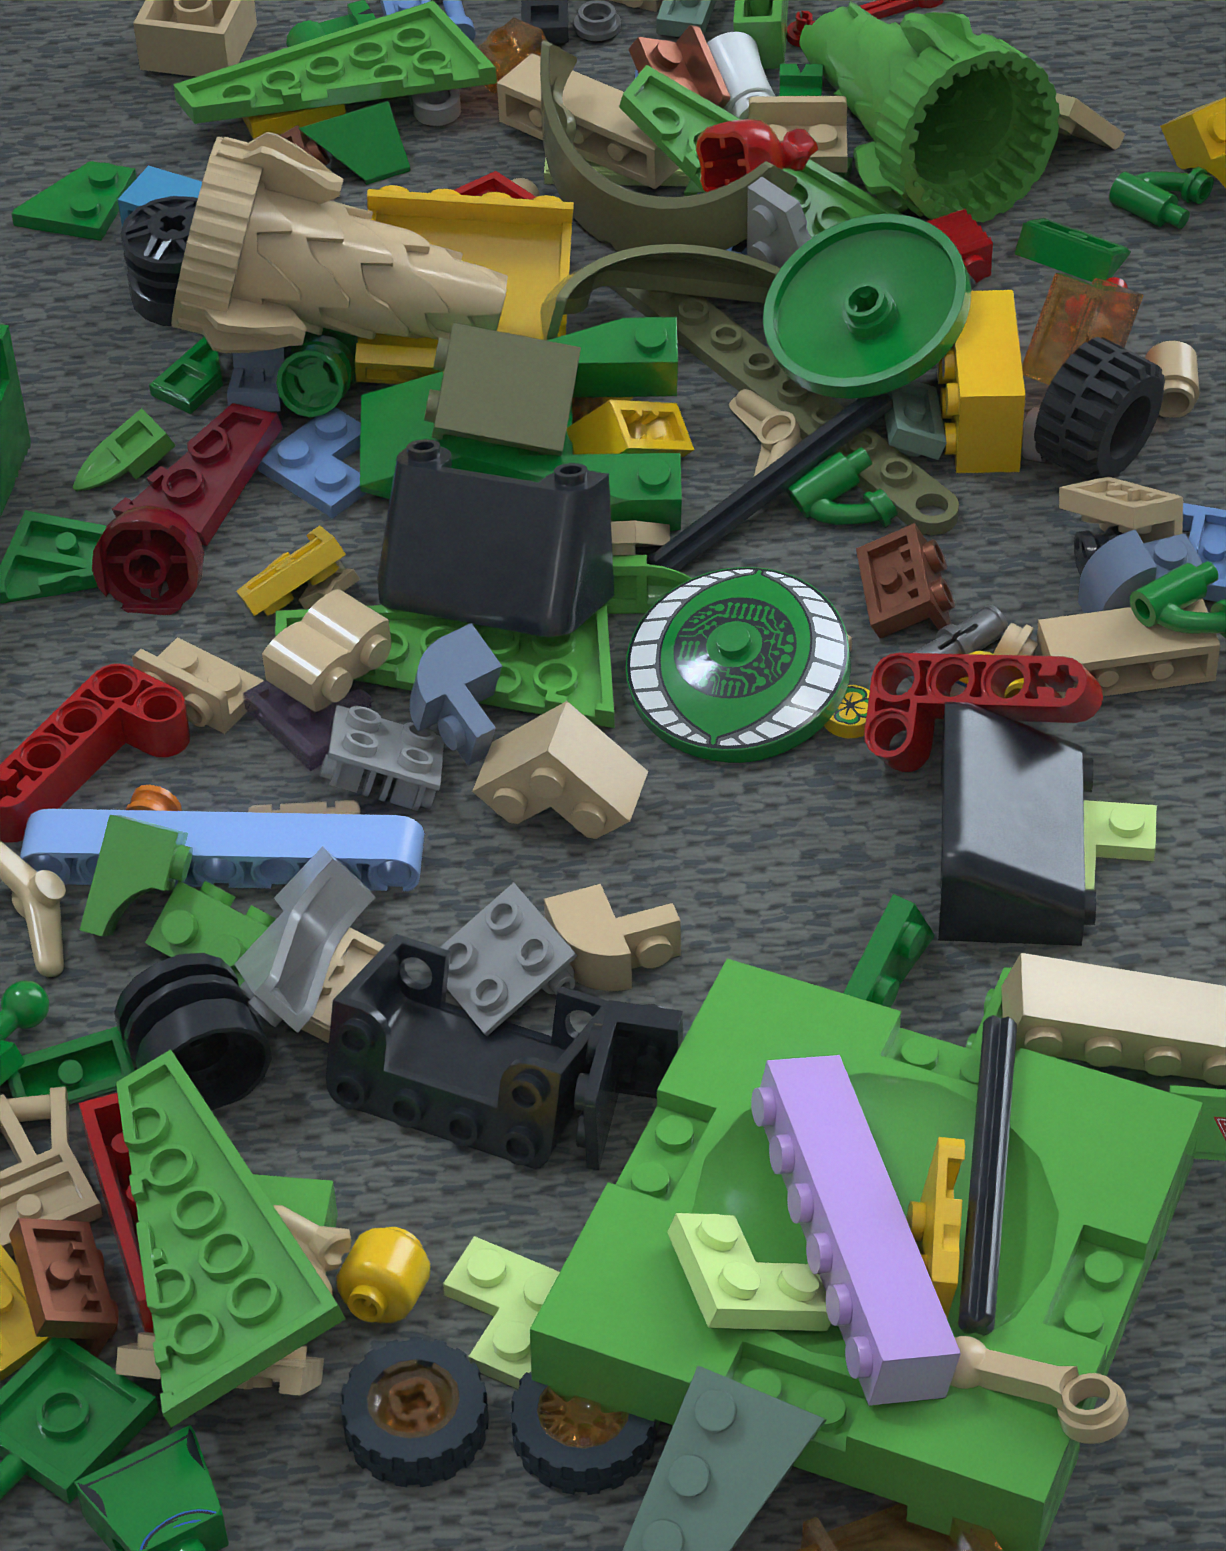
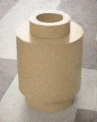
[1145,341,1199,418]

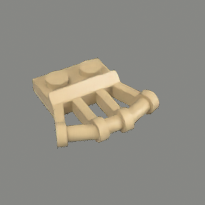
[0,1087,102,1257]

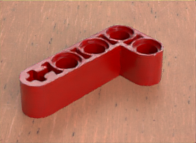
[864,653,1103,772]
[0,664,191,843]

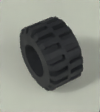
[1034,337,1165,481]

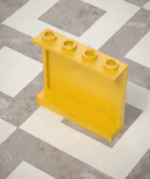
[355,185,574,384]

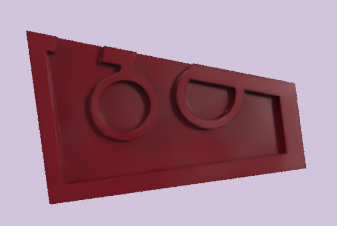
[112,403,283,546]

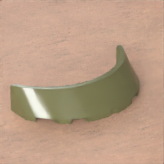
[540,40,797,252]
[540,244,781,341]

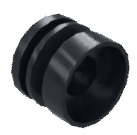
[120,196,198,326]
[114,953,272,1111]

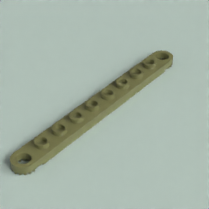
[609,286,959,536]

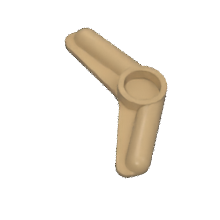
[729,389,802,501]
[0,841,66,977]

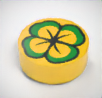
[824,685,870,738]

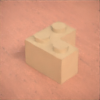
[472,701,648,839]

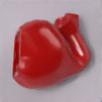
[696,119,818,192]

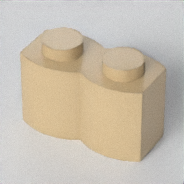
[262,589,392,712]

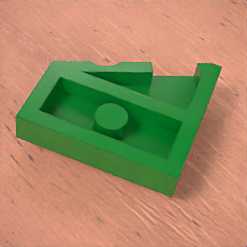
[11,161,137,241]
[0,510,107,604]
[843,894,935,1008]

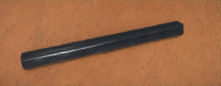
[647,393,893,571]
[958,1015,1017,1336]

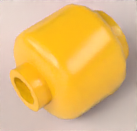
[336,1227,430,1323]

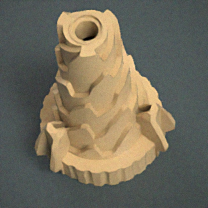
[171,132,508,353]

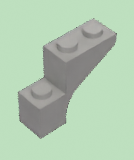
[234,846,375,1033]

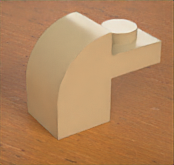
[544,884,681,991]

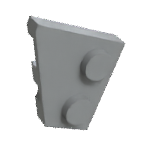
[747,177,811,268]

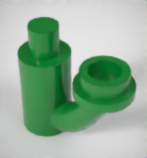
[1109,167,1214,229]
[786,447,898,528]
[1130,561,1226,639]

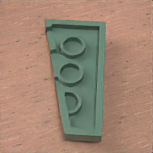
[623,1366,827,1551]

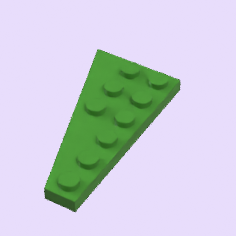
[173,1,497,124]
[619,65,901,238]
[275,603,615,728]
[116,1050,345,1428]

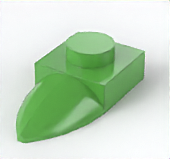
[73,408,176,492]
[607,555,692,614]

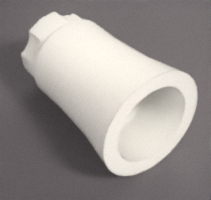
[707,32,775,119]

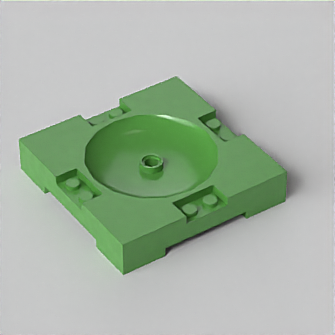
[530,958,1203,1551]

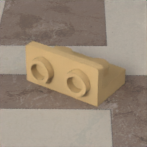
[749,96,848,172]
[1059,477,1183,543]
[132,637,266,734]

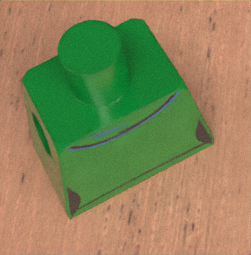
[74,1425,229,1551]

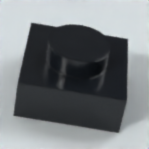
[521,0,569,44]

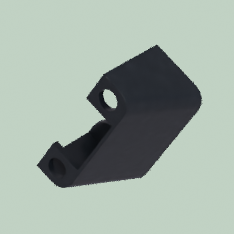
[326,934,609,1169]

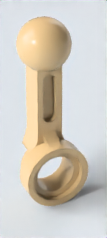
[950,1336,1129,1444]

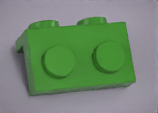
[145,880,276,987]

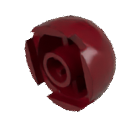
[92,505,204,615]

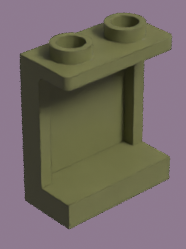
[424,323,581,456]

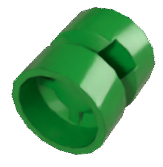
[276,335,355,417]

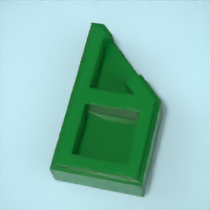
[149,337,223,414]

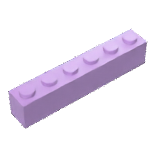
[751,1055,961,1406]

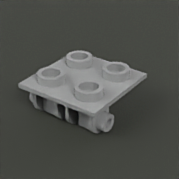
[319,705,444,811]
[440,882,578,1036]

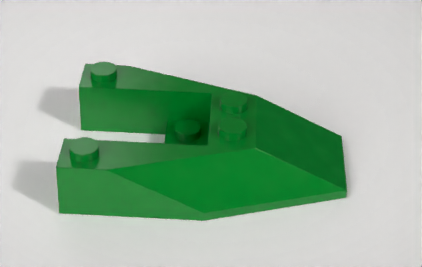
[360,317,682,531]

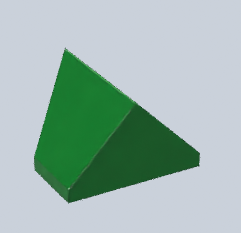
[298,101,411,185]

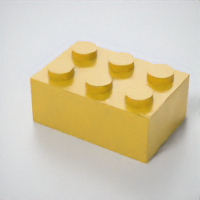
[937,290,1025,473]

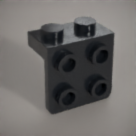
[574,1000,683,1170]

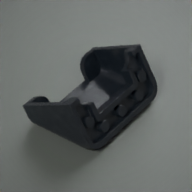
[377,439,614,637]
[938,702,1096,946]

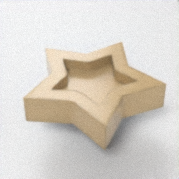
[299,559,360,609]

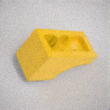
[566,400,694,457]

